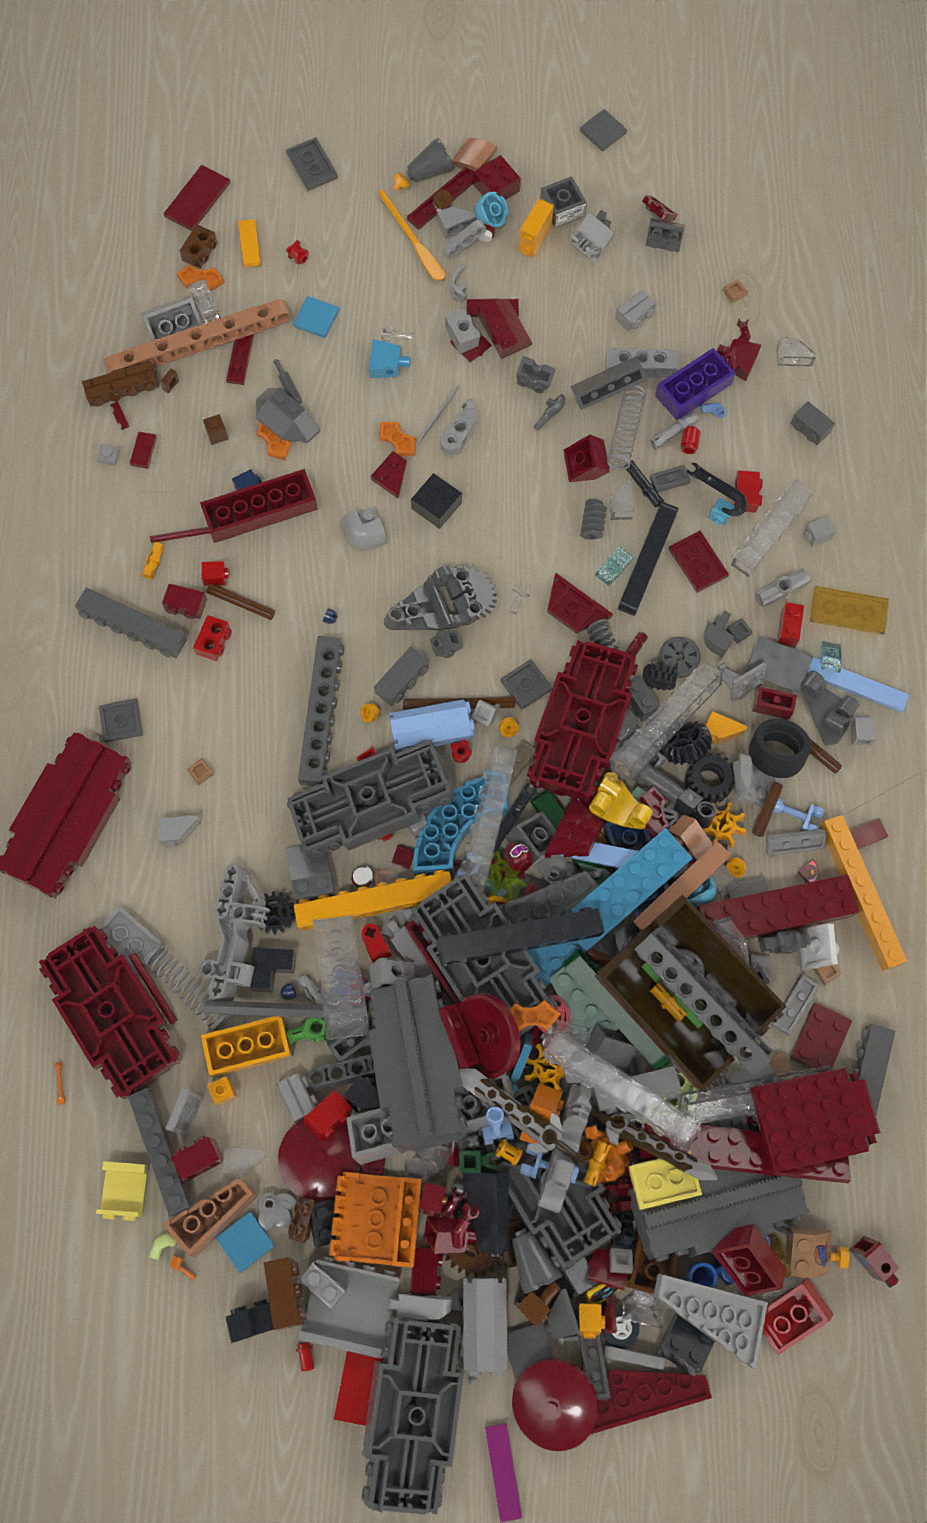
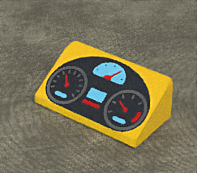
[582,1283,620,1304]

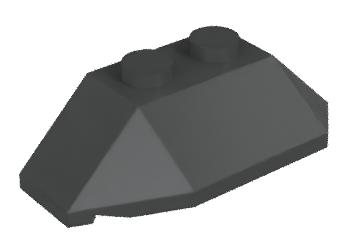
[256,388,320,443]

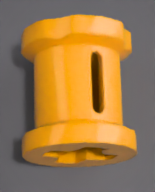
[495,1139,523,1166]

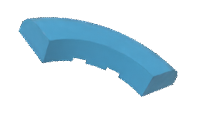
[413,772,508,876]

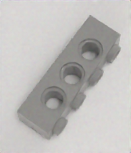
[605,348,678,378]

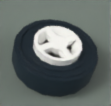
[601,1307,640,1348]

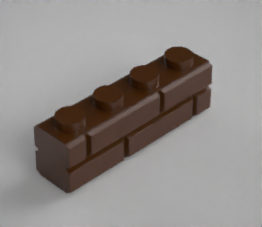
[82,361,159,407]

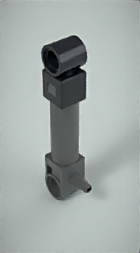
[616,746,716,829]

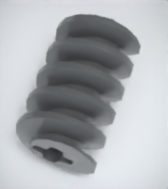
[580,499,607,540]
[587,619,619,649]

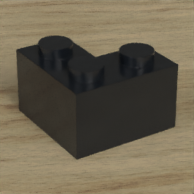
[250,948,296,992]
[225,1299,274,1343]

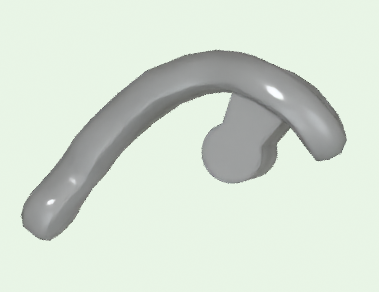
[450,264,467,301]

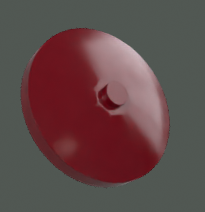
[458,993,520,1078]
[278,1119,360,1201]
[512,1358,599,1452]

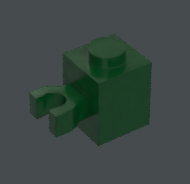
[459,1147,499,1173]

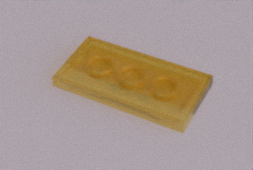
[810,586,889,635]

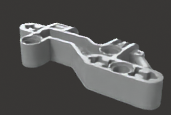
[198,864,270,1001]
[537,1082,594,1213]

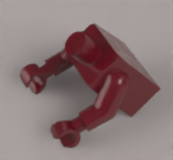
[717,318,761,381]
[423,1187,479,1254]

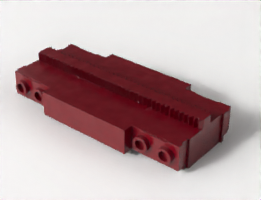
[527,640,638,803]
[0,732,132,899]
[38,926,181,1099]

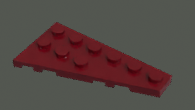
[579,1367,712,1435]

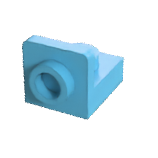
[709,498,735,526]

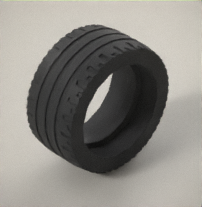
[749,718,811,778]

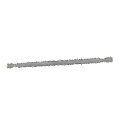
[416,384,461,446]

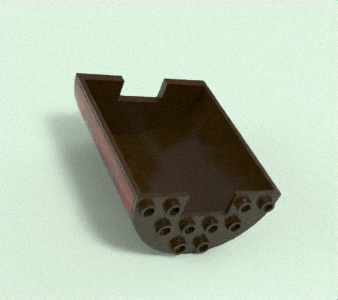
[594,894,787,1093]

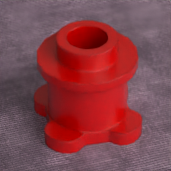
[286,240,309,265]
[450,739,472,763]

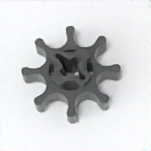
[759,931,811,954]

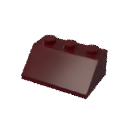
[478,298,533,359]
[712,1224,786,1296]

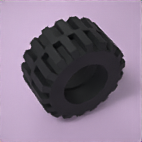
[685,752,735,804]

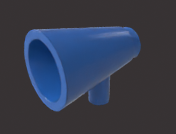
[687,1261,717,1288]

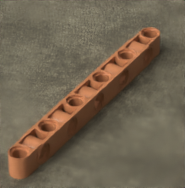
[104,299,291,374]

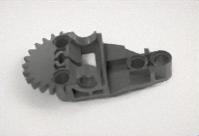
[384,564,498,630]

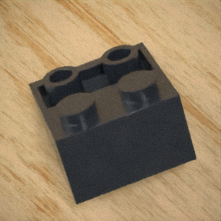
[344,1075,380,1114]

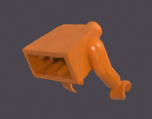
[581,1125,633,1184]

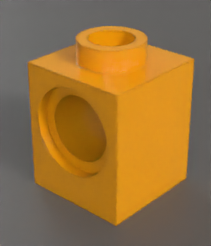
[207,1076,237,1106]

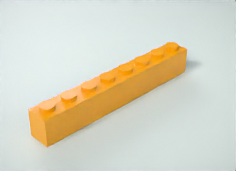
[819,815,907,972]
[294,870,452,931]

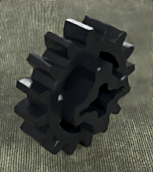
[258,891,295,935]

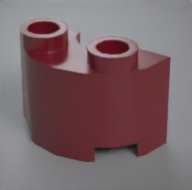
[600,1179,633,1212]

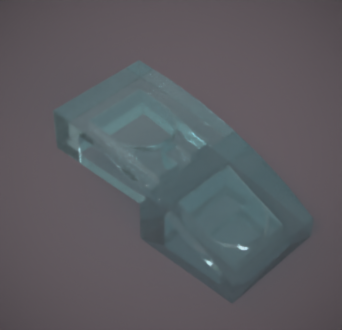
[595,546,634,586]
[820,641,842,673]

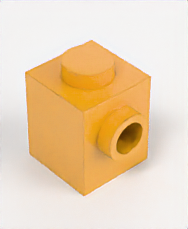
[578,1304,605,1339]

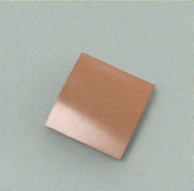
[452,138,497,171]

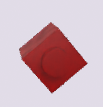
[201,561,230,586]

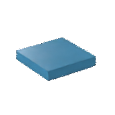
[293,296,339,339]
[510,1031,532,1083]
[216,1211,275,1273]

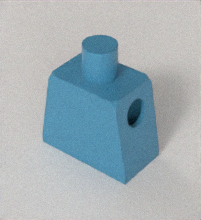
[369,339,410,378]

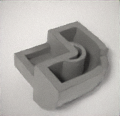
[340,506,387,551]

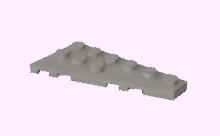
[654,1274,768,1369]

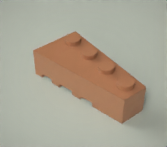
[163,1178,258,1258]

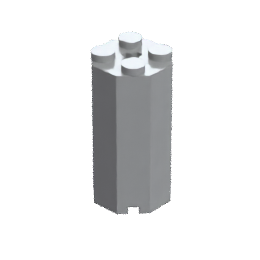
[463,1277,507,1376]

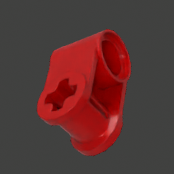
[362,924,392,963]

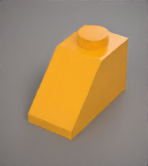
[705,711,748,744]

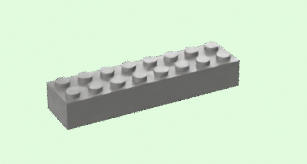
[347,1074,515,1165]

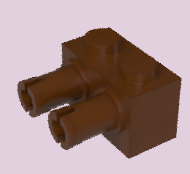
[514,1282,561,1327]

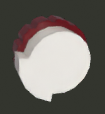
[478,224,495,242]
[351,866,373,888]

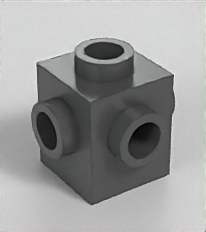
[430,629,463,658]

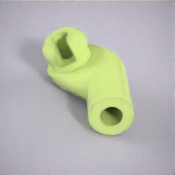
[149,1233,177,1260]

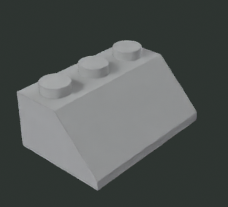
[140,295,202,341]

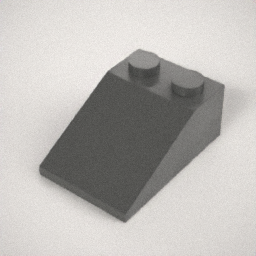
[287,844,336,904]

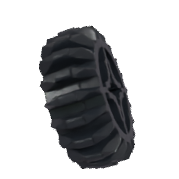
[660,720,712,766]

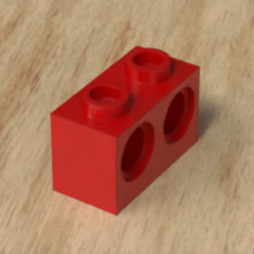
[193,615,232,662]

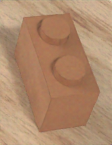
[669,815,713,861]

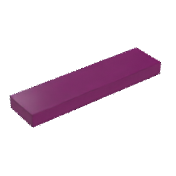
[485,1423,522,1523]

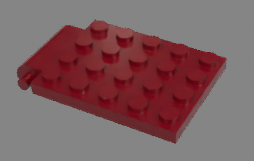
[750,1068,881,1173]

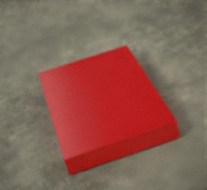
[334,1351,384,1426]

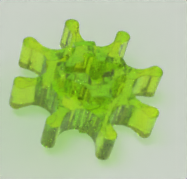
[479,850,526,899]

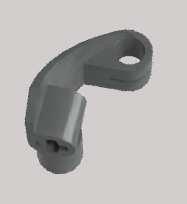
[800,671,860,746]

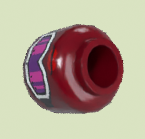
[504,843,533,872]

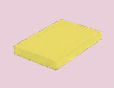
[628,1151,702,1210]

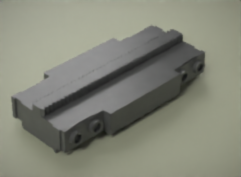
[287,740,455,858]
[411,873,558,1036]
[369,974,468,1154]
[475,1085,622,1271]
[628,1169,810,1262]
[362,1316,464,1515]

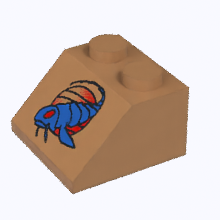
[785,1226,832,1278]

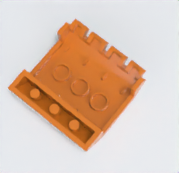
[329,1172,422,1268]

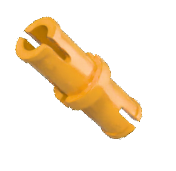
[141,542,165,580]
[650,982,687,1022]
[583,1140,611,1186]

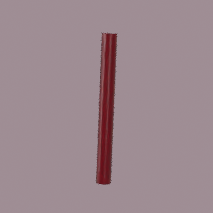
[150,527,210,543]
[128,952,178,1025]

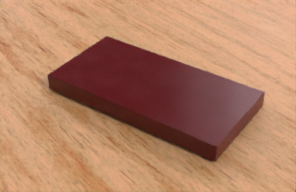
[164,164,230,231]

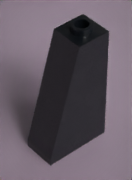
[462,1169,510,1257]

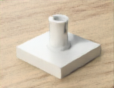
[798,923,839,970]

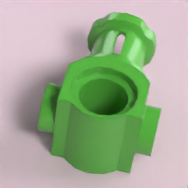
[285,1018,327,1045]

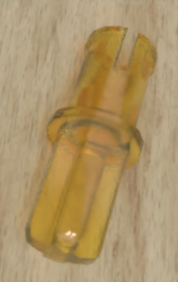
[769,1237,792,1278]

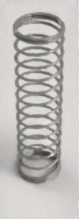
[607,385,646,470]
[144,945,231,1031]

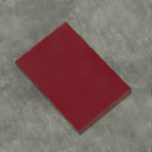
[669,531,729,593]

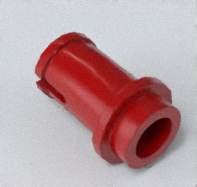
[296,1342,315,1372]

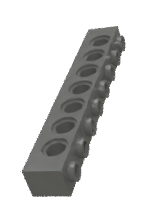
[298,636,344,786]
[635,928,775,1076]

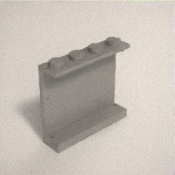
[298,1256,400,1359]

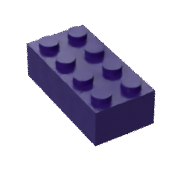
[655,348,736,420]

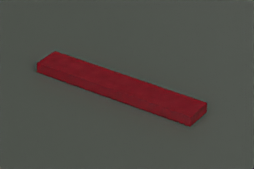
[407,167,473,230]

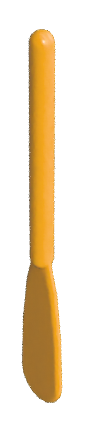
[378,190,446,281]

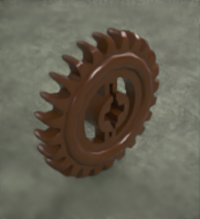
[445,1211,504,1277]

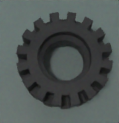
[642,663,678,691]

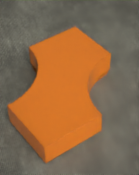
[176,265,225,292]
[380,422,416,456]
[257,423,291,461]
[510,1000,560,1032]

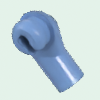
[700,402,727,418]

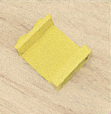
[96,1161,149,1221]

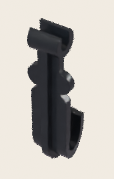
[687,462,747,517]
[489,783,537,859]

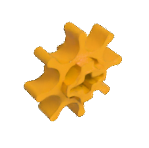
[703,802,746,848]
[525,1042,574,1092]

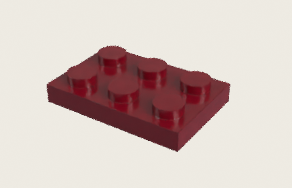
[790,1002,853,1073]

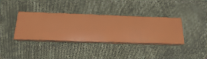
[633,841,732,931]

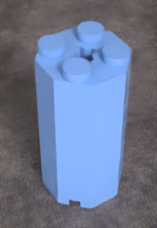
[389,700,474,754]

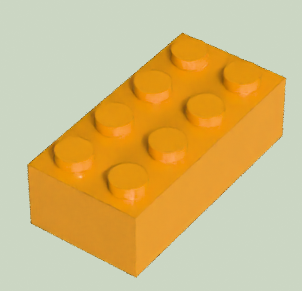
[201,1016,292,1078]

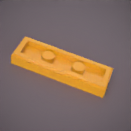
[238,219,261,268]

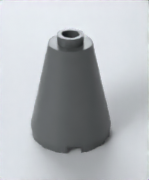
[406,138,454,182]
[512,1228,562,1294]

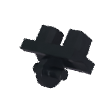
[610,1211,636,1253]

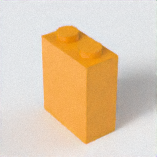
[518,198,554,258]

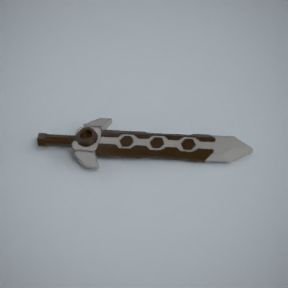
[459,1068,583,1164]
[589,1107,718,1180]

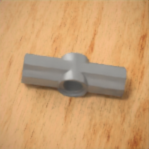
[755,568,811,607]

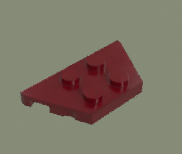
[547,573,613,634]
[545,798,603,858]

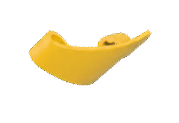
[589,772,653,829]

